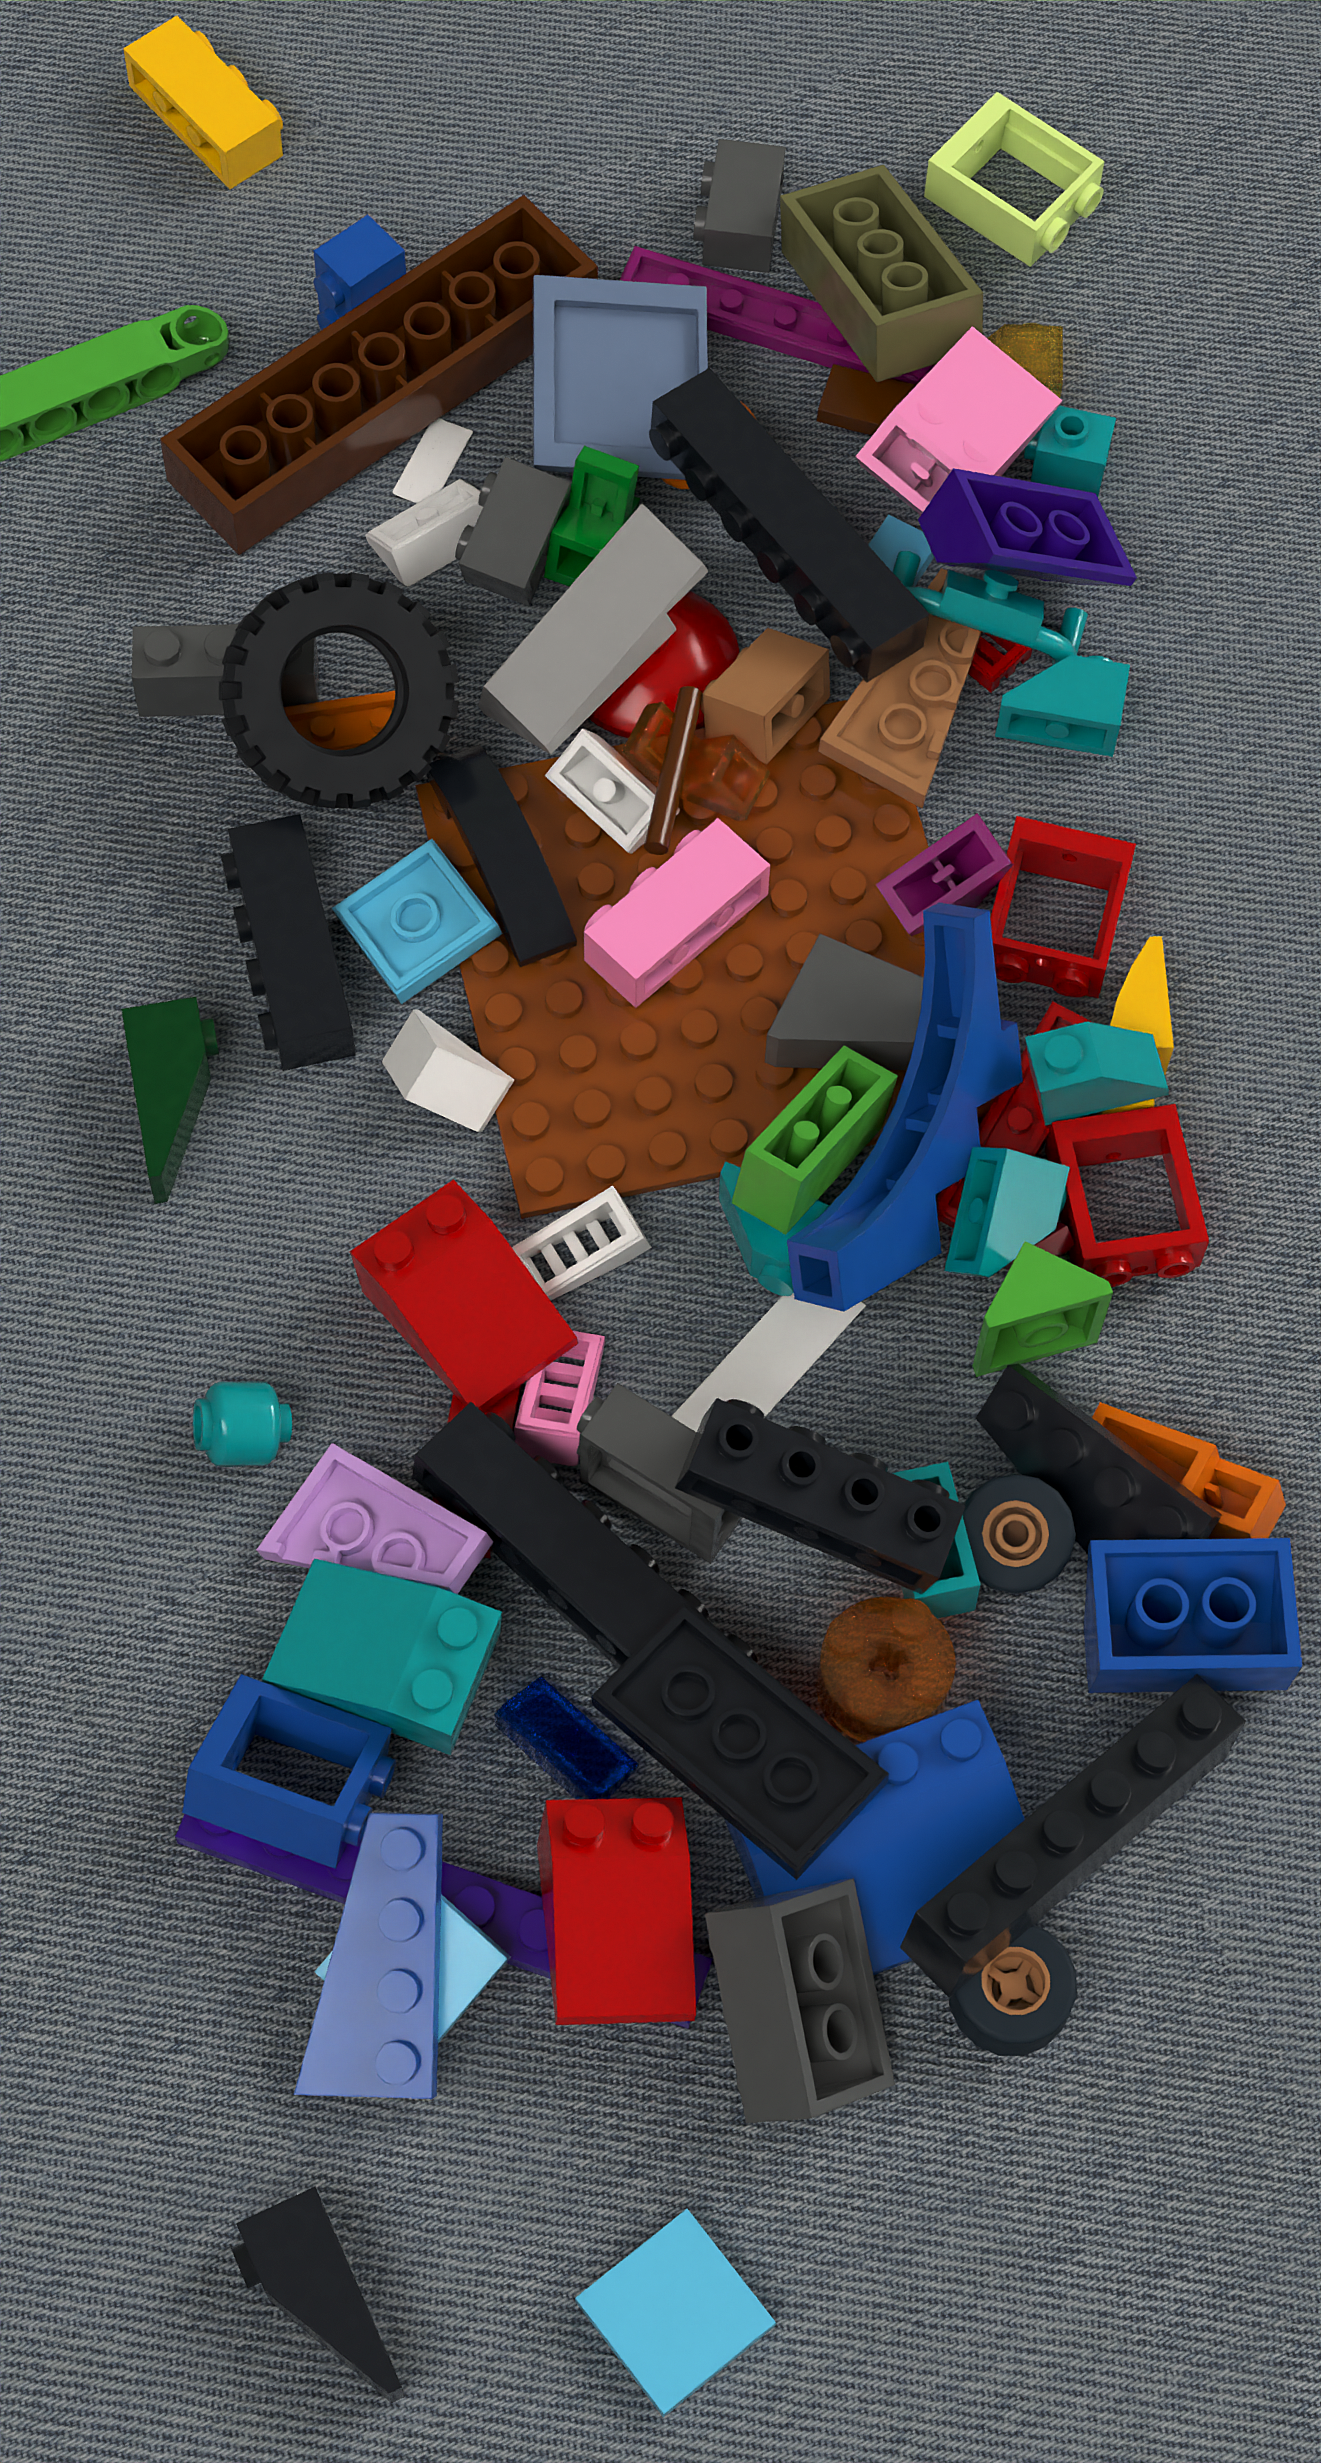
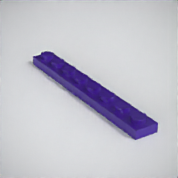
[175,1814,713,2029]

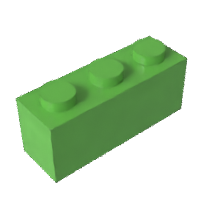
[731,1045,898,1235]

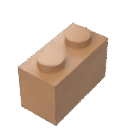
[701,628,831,764]

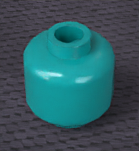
[192,1381,292,1467]

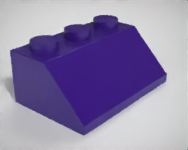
[918,468,1137,586]

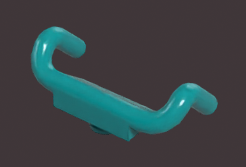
[893,551,1088,666]

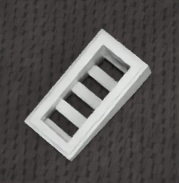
[512,1186,652,1301]

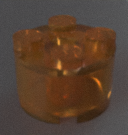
[816,1597,956,1743]

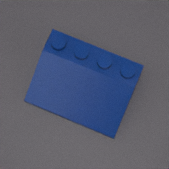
[724,1700,1025,1975]

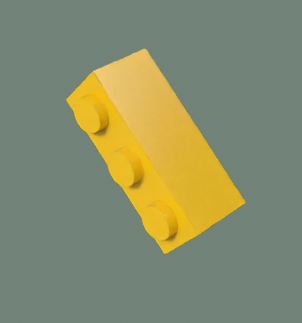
[123,16,283,189]

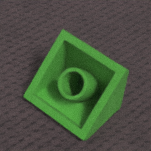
[972,1241,1113,1377]

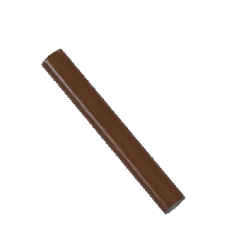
[644,686,703,855]

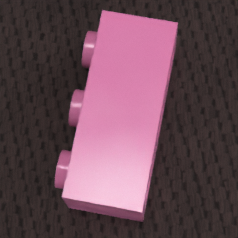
[584,818,770,1008]

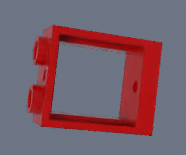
[990,816,1136,999]
[1045,1104,1209,1287]

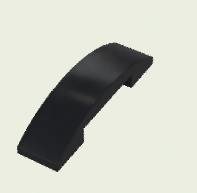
[426,744,577,967]

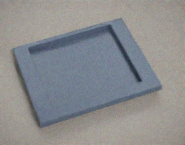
[533,275,708,480]

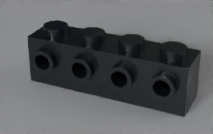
[675,1398,966,1595]

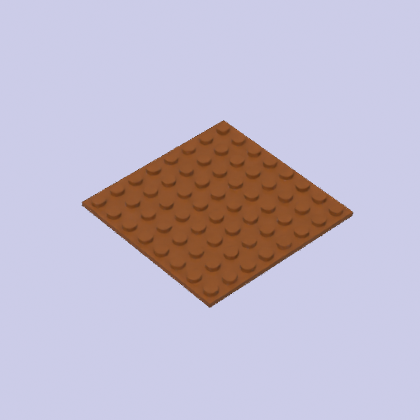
[415,700,997,1219]

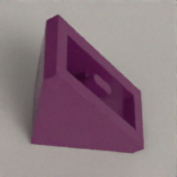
[876,813,1013,936]

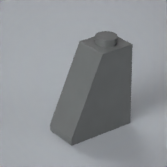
[765,934,924,1070]

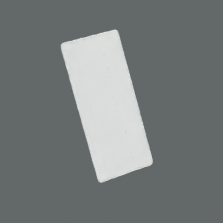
[393,418,473,503]

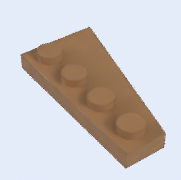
[818,568,982,809]

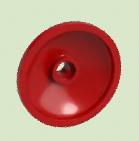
[588,591,740,740]

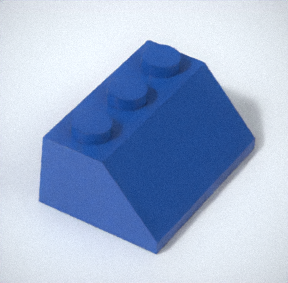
[1084,1538,1302,1693]

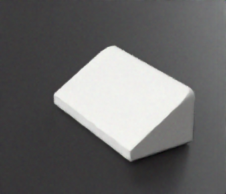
[365,479,483,586]
[545,729,680,854]

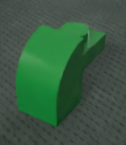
[544,446,640,587]

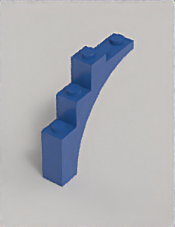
[787,903,1023,1312]

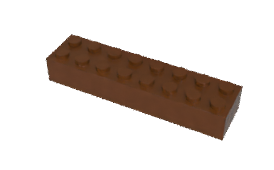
[160,195,598,555]

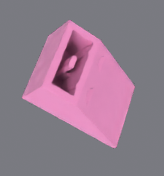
[855,326,1063,516]

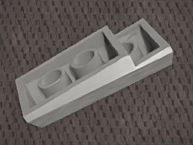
[478,503,708,755]

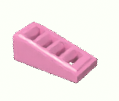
[514,1331,605,1466]

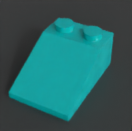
[262,1558,502,1755]

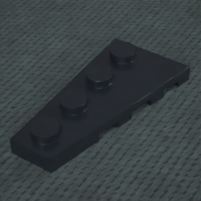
[976,1363,1222,1555]

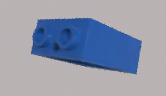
[182,1674,396,1869]

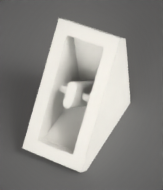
[382,1010,514,1132]

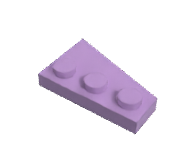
[256,1443,493,1595]

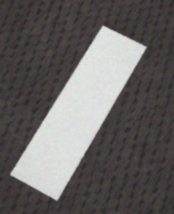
[671,1293,866,1432]

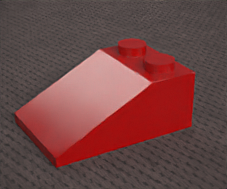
[350,1179,578,1412]
[537,1797,696,2025]

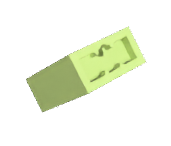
[924,92,1105,267]

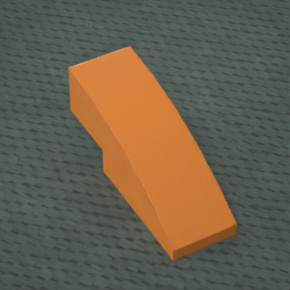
[1091,1402,1286,1539]

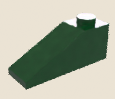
[121,997,219,1204]

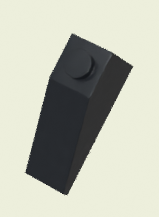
[231,2187,405,2403]

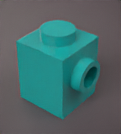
[1024,405,1116,497]

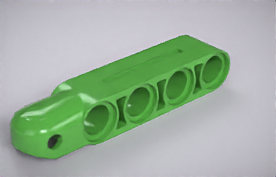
[0,305,230,462]

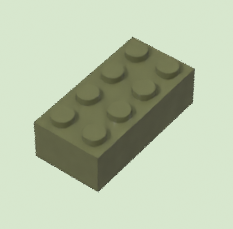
[780,165,983,382]

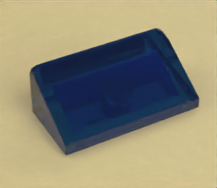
[494,1676,639,1799]

